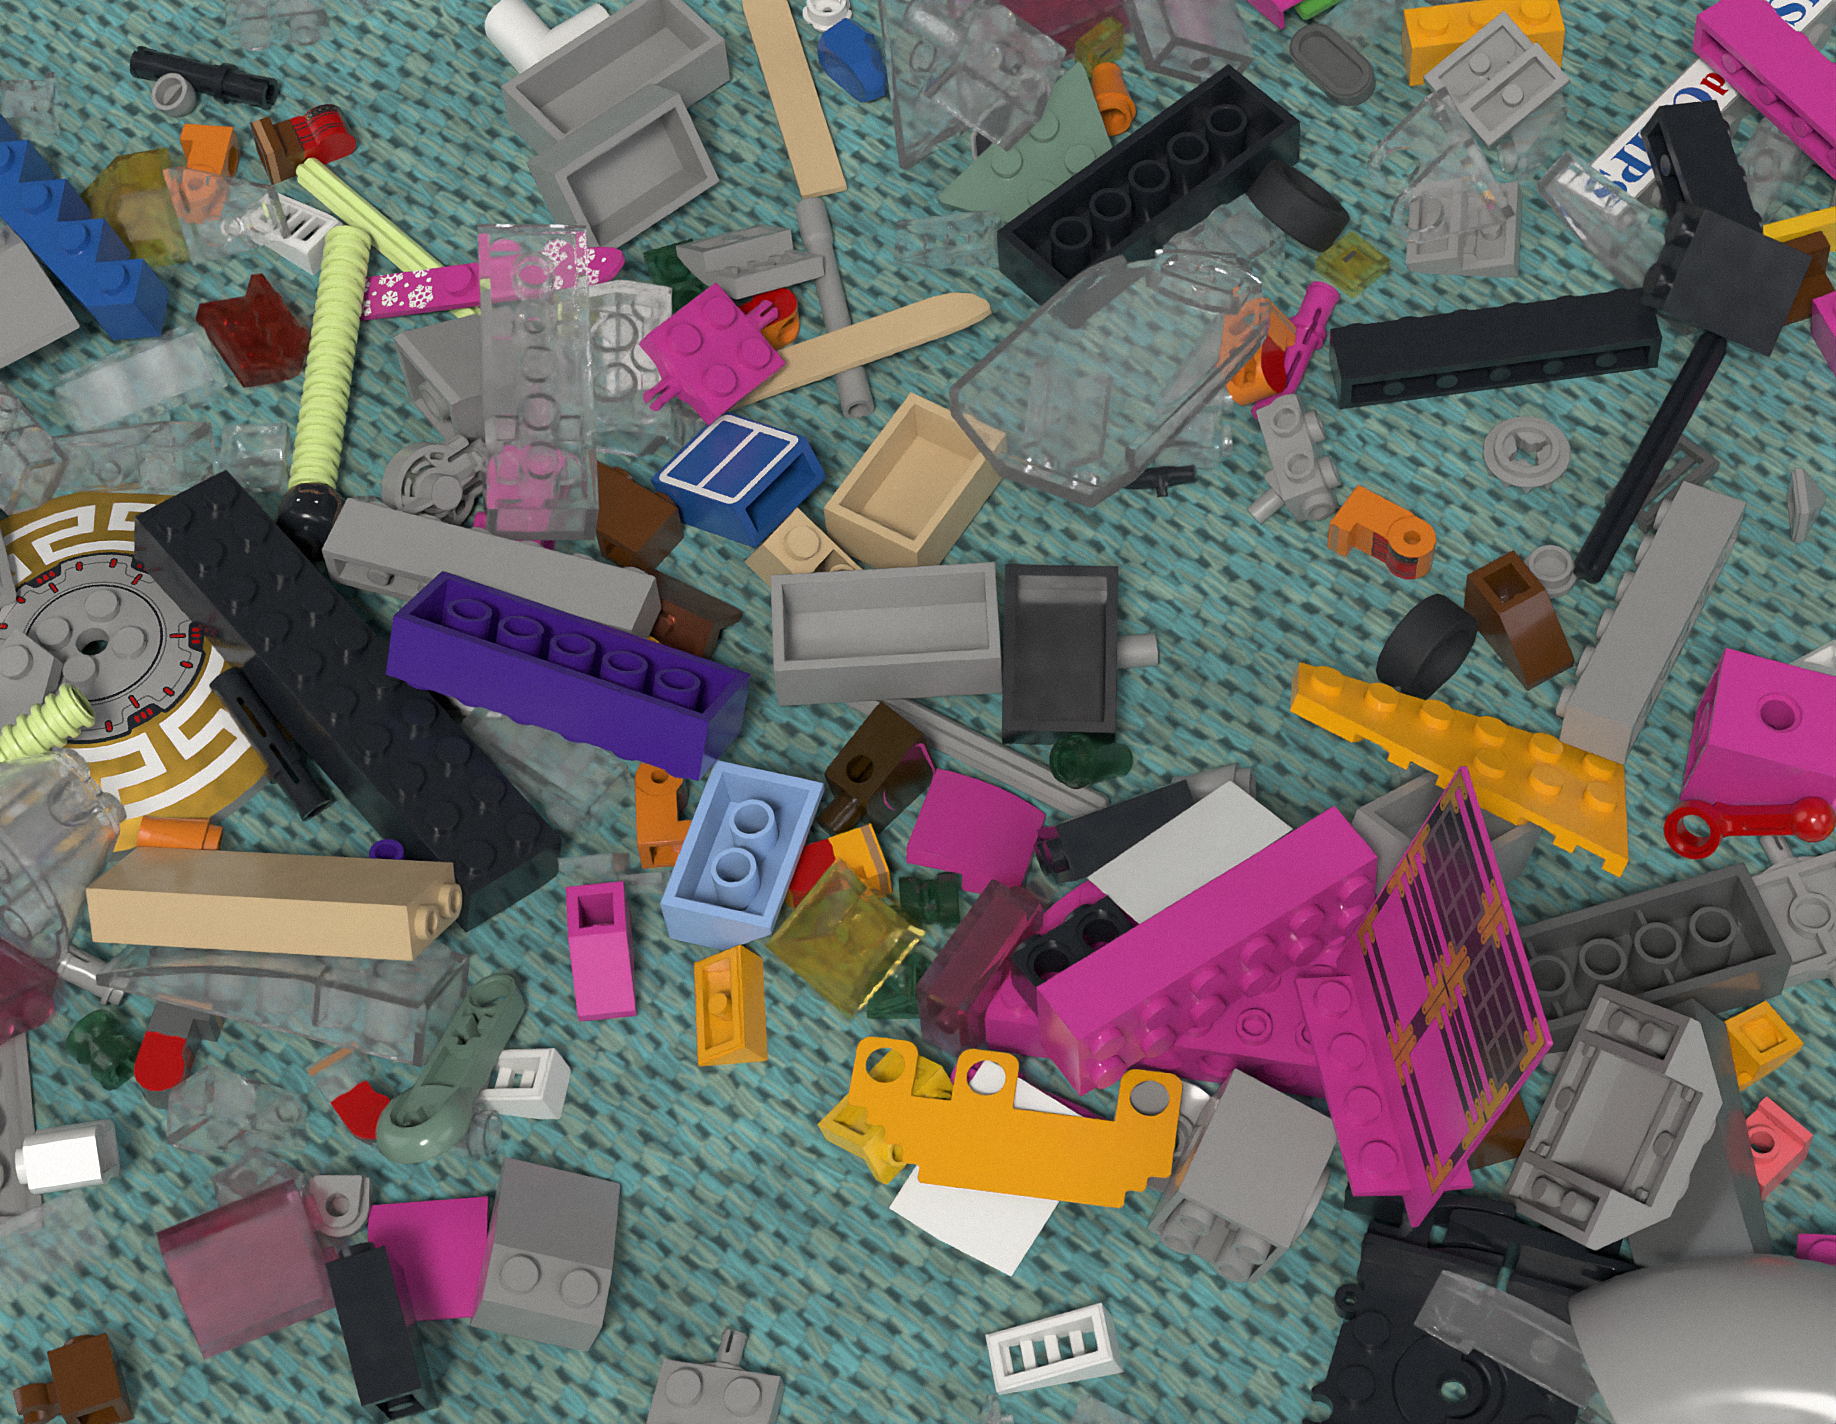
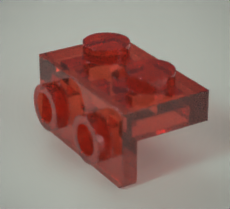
[195,273,309,388]

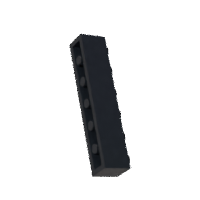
[1329,287,1662,409]

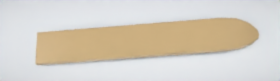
[742,0,847,200]
[690,292,991,423]

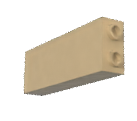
[85,846,462,961]

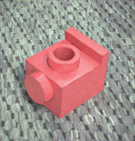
[1746,1096,1813,1201]

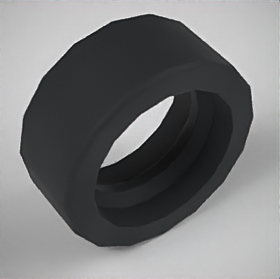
[1247,159,1350,252]
[1376,593,1478,700]

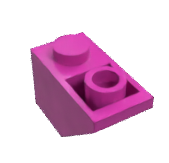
[566,881,637,1022]

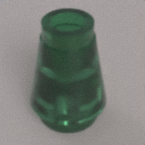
[1049,732,1133,789]

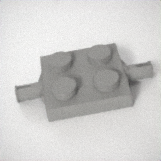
[1752,835,1836,990]
[646,1329,785,1424]

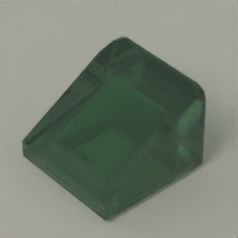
[867,952,938,1019]

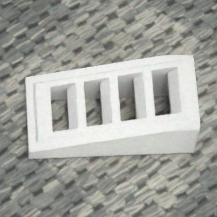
[237,191,343,276]
[472,1048,571,1119]
[985,1303,1124,1395]

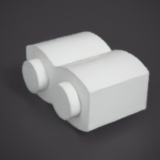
[15,1119,120,1195]

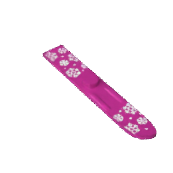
[359,247,625,321]

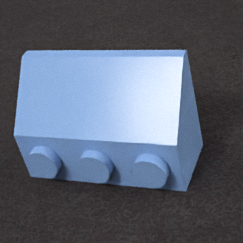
[660,760,825,951]

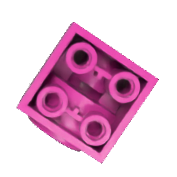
[1679,648,1836,813]

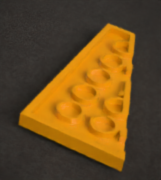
[1290,662,1629,878]

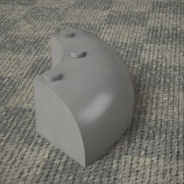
[1568,1253,1836,1424]

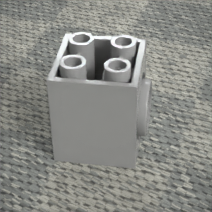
[1146,1068,1337,1284]

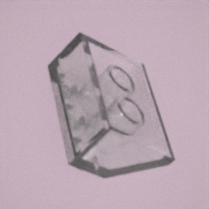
[547,280,672,457]
[47,320,228,451]

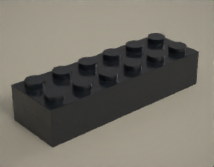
[997,64,1300,331]

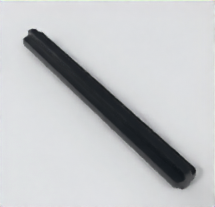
[1573,332,1728,584]

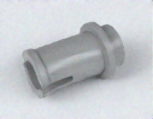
[55,944,134,1006]

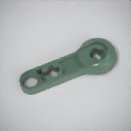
[375,974,526,1164]

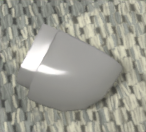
[309,1175,373,1239]

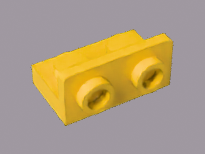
[817,1049,953,1185]

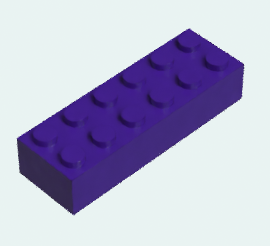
[386,571,751,781]

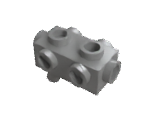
[1246,394,1341,525]

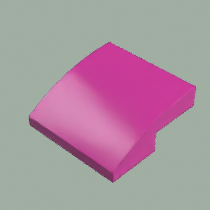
[906,768,1046,902]
[368,1196,491,1322]

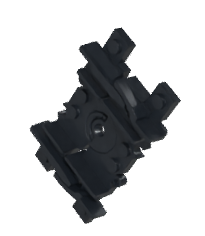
[1302,1181,1643,1424]

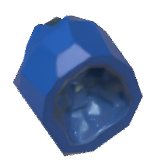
[817,18,890,102]

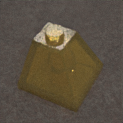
[80,147,188,268]
[765,857,926,1020]

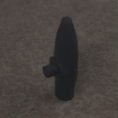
[1113,464,1197,498]

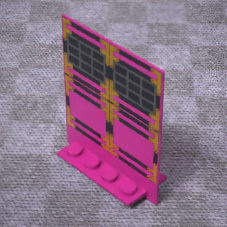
[1293,766,1553,1227]

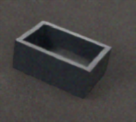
[1002,564,1118,746]

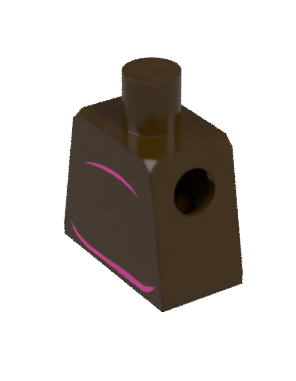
[816,701,937,837]

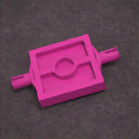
[638,282,786,426]

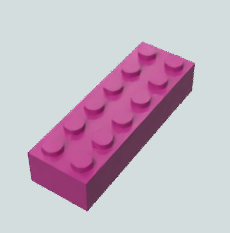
[1036,806,1378,1097]

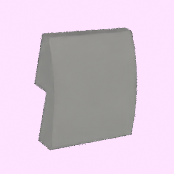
[1423,11,1570,149]
[1406,175,1523,278]
[676,223,825,300]

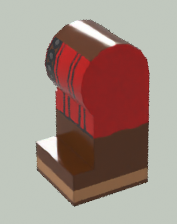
[250,104,356,185]

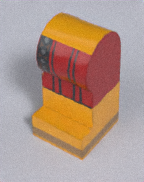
[784,823,892,912]

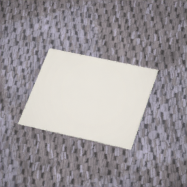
[1087,780,1292,924]
[889,1060,1082,1276]

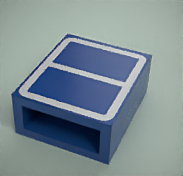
[650,412,827,548]

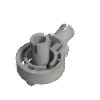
[381,420,524,526]

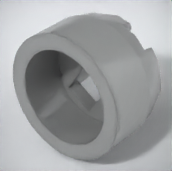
[151,73,196,118]

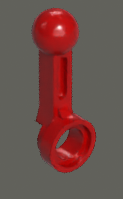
[1664,796,1836,860]

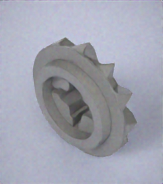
[1482,416,1571,495]

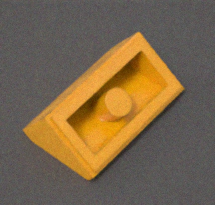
[694,945,768,1066]

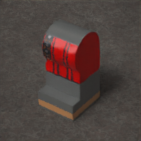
[134,990,224,1109]

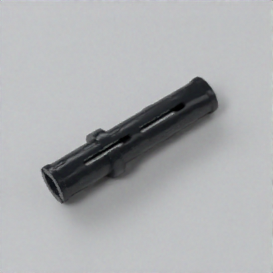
[130,46,278,110]
[209,666,332,822]

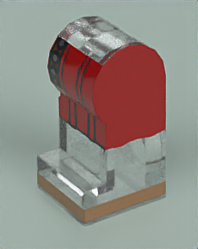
[305,1037,391,1159]

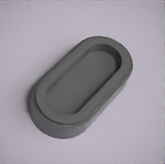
[1289,23,1376,106]

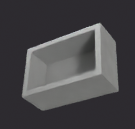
[526,83,720,250]
[1351,771,1543,896]

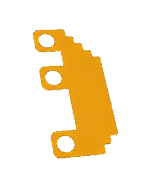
[847,1036,1182,1209]

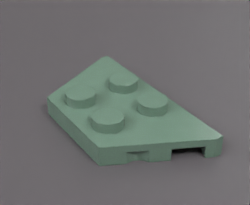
[936,61,1112,226]

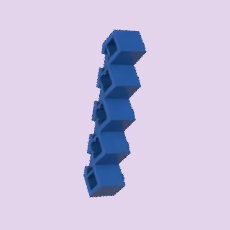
[0,113,169,340]

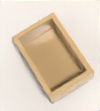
[824,392,1006,569]

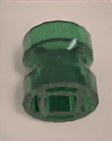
[898,872,961,933]
[65,1009,142,1091]

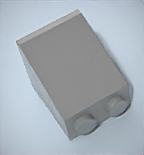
[393,306,572,444]

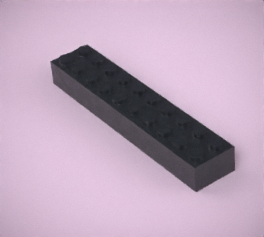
[134,469,562,932]

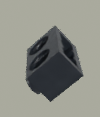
[1010,895,1134,1017]

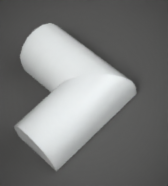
[485,0,610,74]

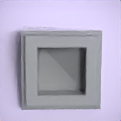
[1786,468,1826,543]

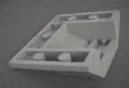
[1499,984,1723,1251]

